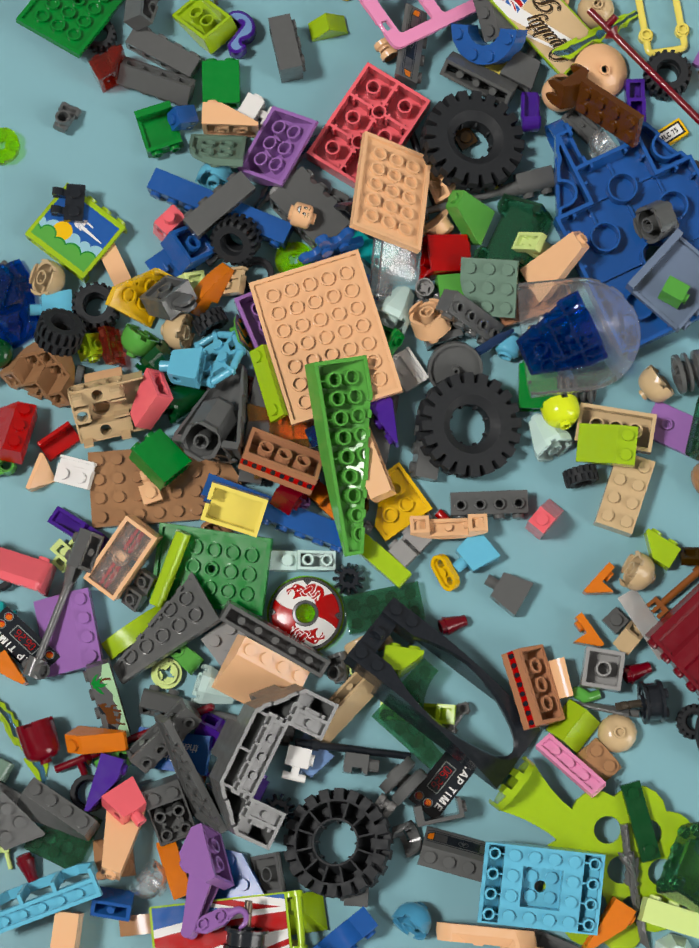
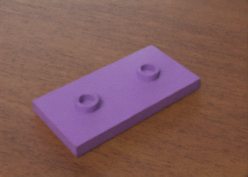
[651,402,699,461]

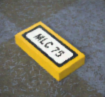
[658,118,689,146]

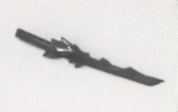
[618,823,650,948]

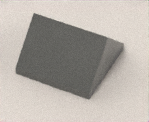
[250,852,287,894]

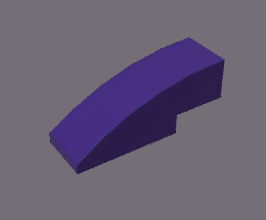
[624,79,646,122]
[47,506,109,555]

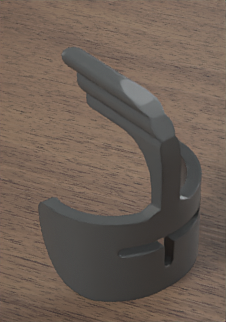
[392,820,422,858]

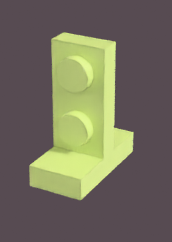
[511,232,552,258]

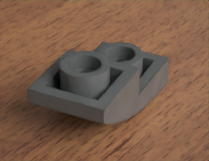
[121,568,158,612]

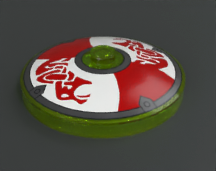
[267,576,344,651]

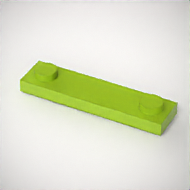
[249,344,288,423]

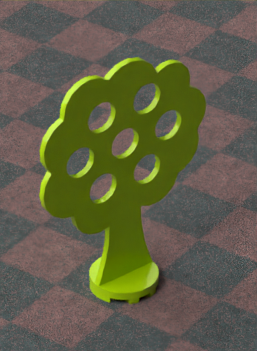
[489,756,699,948]

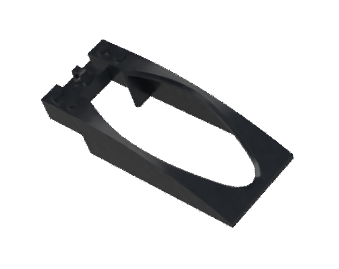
[344,597,541,790]

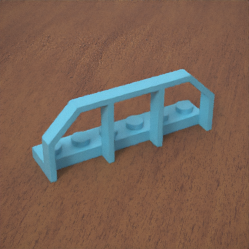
[0,861,103,934]

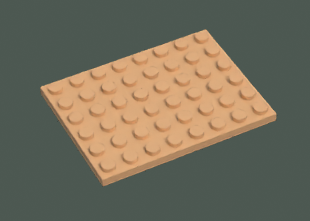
[249,249,403,427]

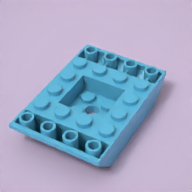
[477,841,606,936]

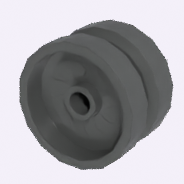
[379,756,428,806]

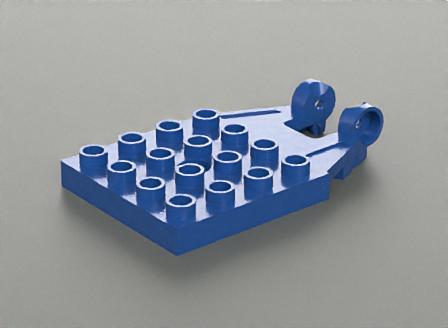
[545,95,699,357]

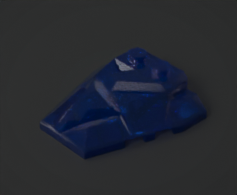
[0,259,39,350]
[516,290,609,375]

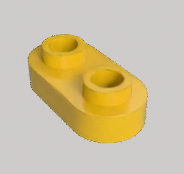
[431,554,460,591]

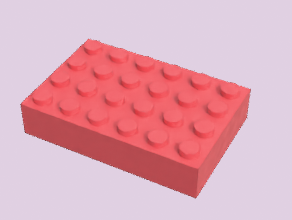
[307,62,431,189]

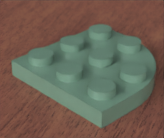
[189,134,247,168]
[460,257,519,318]

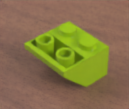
[383,643,424,678]

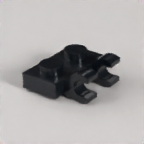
[50,184,86,223]

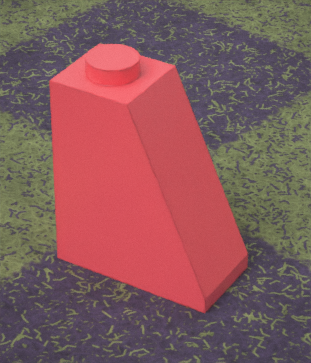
[130,368,174,430]
[525,498,564,540]

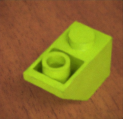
[644,528,681,571]

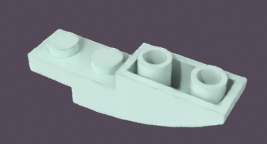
[269,550,336,572]

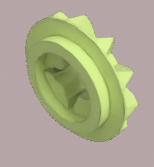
[151,658,182,689]

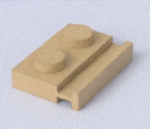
[221,266,248,297]

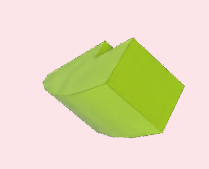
[359,533,412,589]

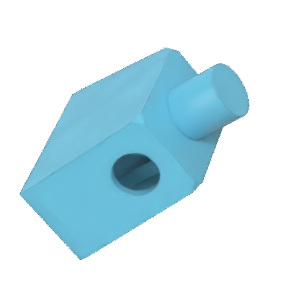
[30,289,73,316]
[159,347,207,389]
[452,534,500,573]

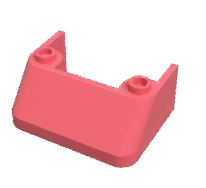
[0,547,57,597]

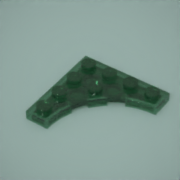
[372,658,443,769]

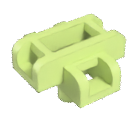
[50,538,74,573]

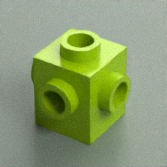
[77,333,106,363]

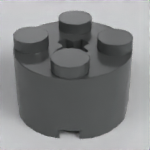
[633,200,679,244]

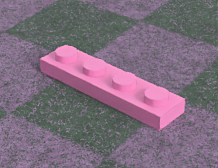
[536,733,606,798]

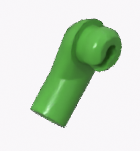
[572,686,601,703]

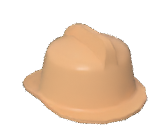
[423,209,454,236]

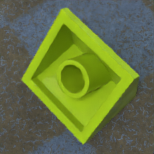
[546,699,600,754]

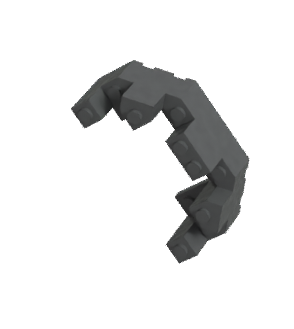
[205,684,339,850]

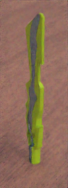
[552,10,638,60]
[0,702,49,784]

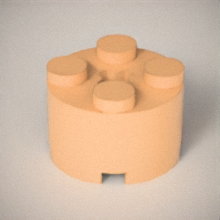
[409,298,452,344]

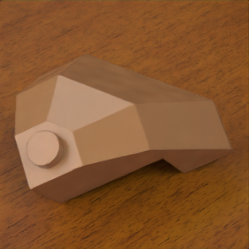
[0,342,75,407]

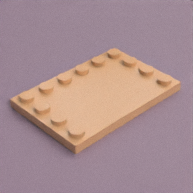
[349,131,431,254]

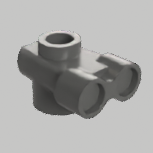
[53,102,82,133]
[327,651,349,684]

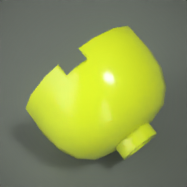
[540,394,580,430]

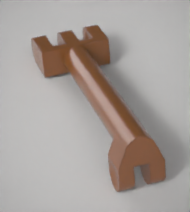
[646,565,699,619]

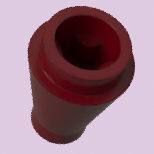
[437,615,468,636]
[622,661,652,684]
[16,852,39,883]

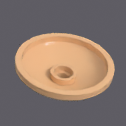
[574,44,627,95]

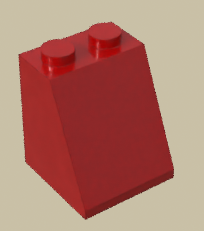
[412,234,471,282]

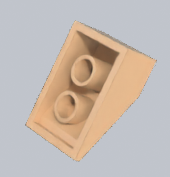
[201,100,259,138]

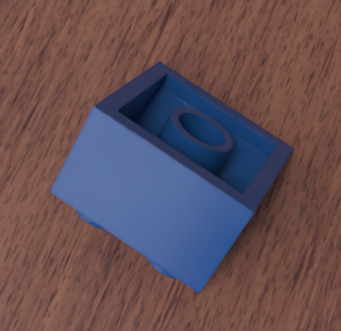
[160,226,216,274]

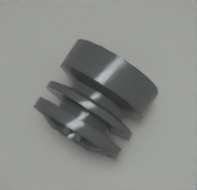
[671,349,699,394]

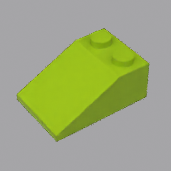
[172,0,238,54]
[575,423,638,468]

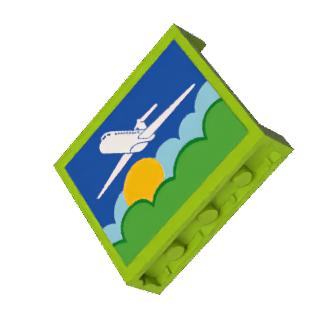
[25,182,128,284]

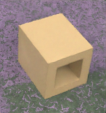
[612,620,643,655]

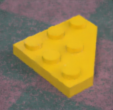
[105,268,172,328]
[374,462,433,542]

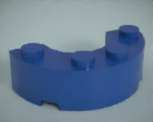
[451,23,527,65]
[312,906,378,948]

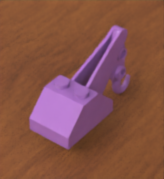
[179,823,249,940]

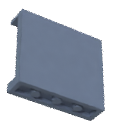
[625,228,699,333]

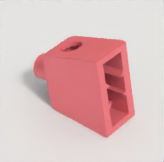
[153,204,185,242]
[101,776,147,827]

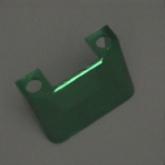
[656,822,699,914]

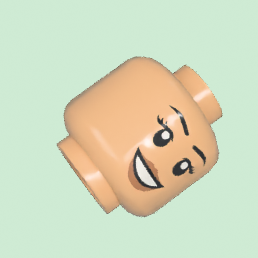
[287,202,317,229]

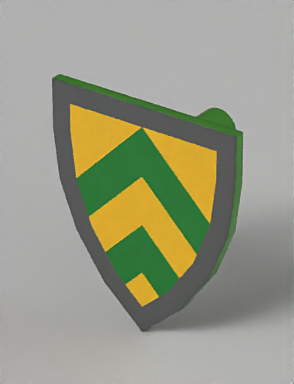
[229,314,254,352]

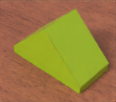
[308,13,348,42]

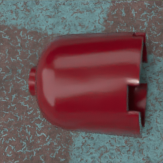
[15,716,61,765]

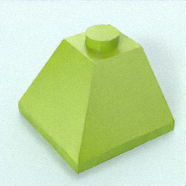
[288,892,328,935]

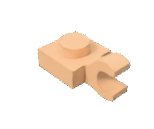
[138,471,163,506]

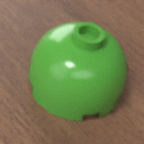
[121,323,159,359]

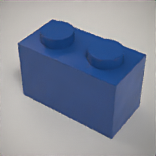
[90,886,135,922]

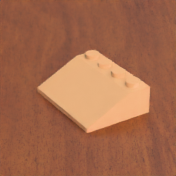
[212,634,310,704]

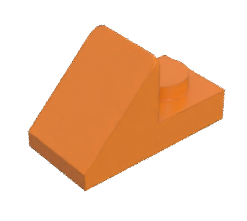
[308,481,334,520]
[582,562,615,595]
[573,612,604,648]

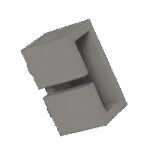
[388,525,432,568]

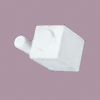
[237,92,272,127]
[282,745,315,783]

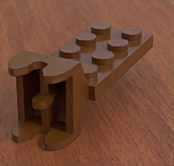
[546,63,644,148]

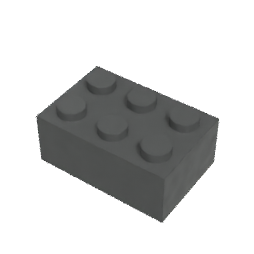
[268,13,306,83]

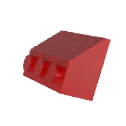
[0,401,38,465]

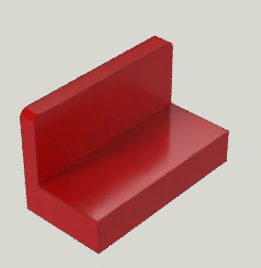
[37,421,80,462]

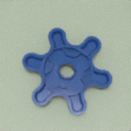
[298,227,364,264]

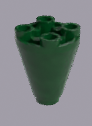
[164,385,207,424]

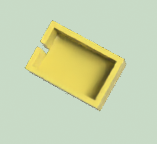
[200,481,269,537]

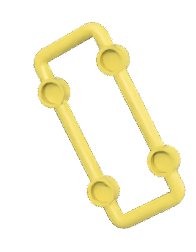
[635,0,690,57]

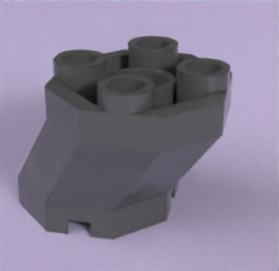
[180,396,238,462]

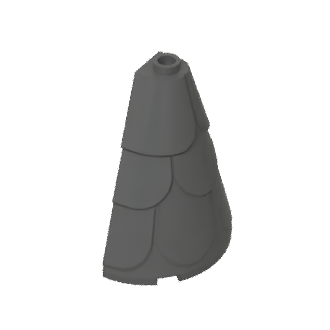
[172,363,248,464]

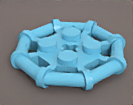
[192,329,246,388]

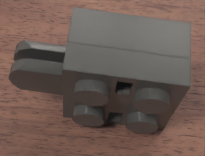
[139,275,197,321]

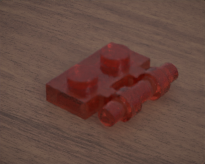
[98,326,127,367]

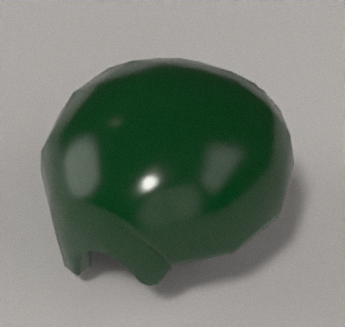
[0,338,14,369]

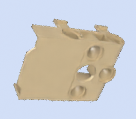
[67,371,155,449]

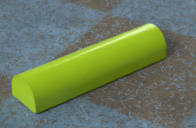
[149,529,191,607]

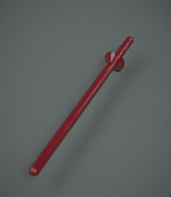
[587,8,699,125]
[54,703,215,776]

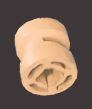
[374,37,398,63]

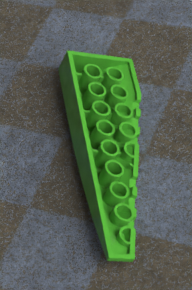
[305,355,373,557]

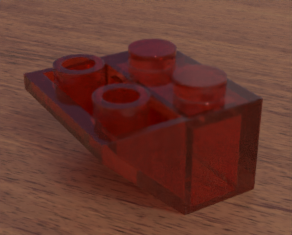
[88,44,126,93]

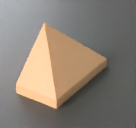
[25,452,55,492]

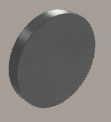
[427,341,483,387]

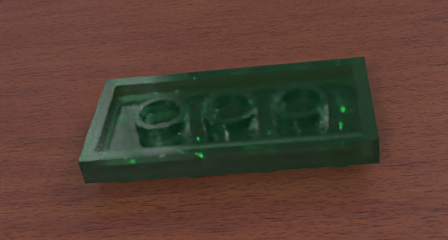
[342,581,426,635]

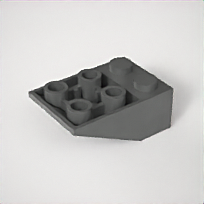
[140,773,195,846]

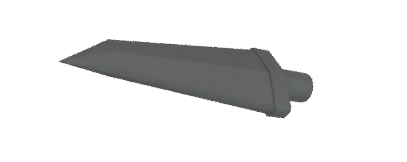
[574,701,640,718]

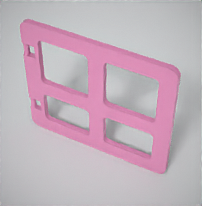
[358,0,476,50]

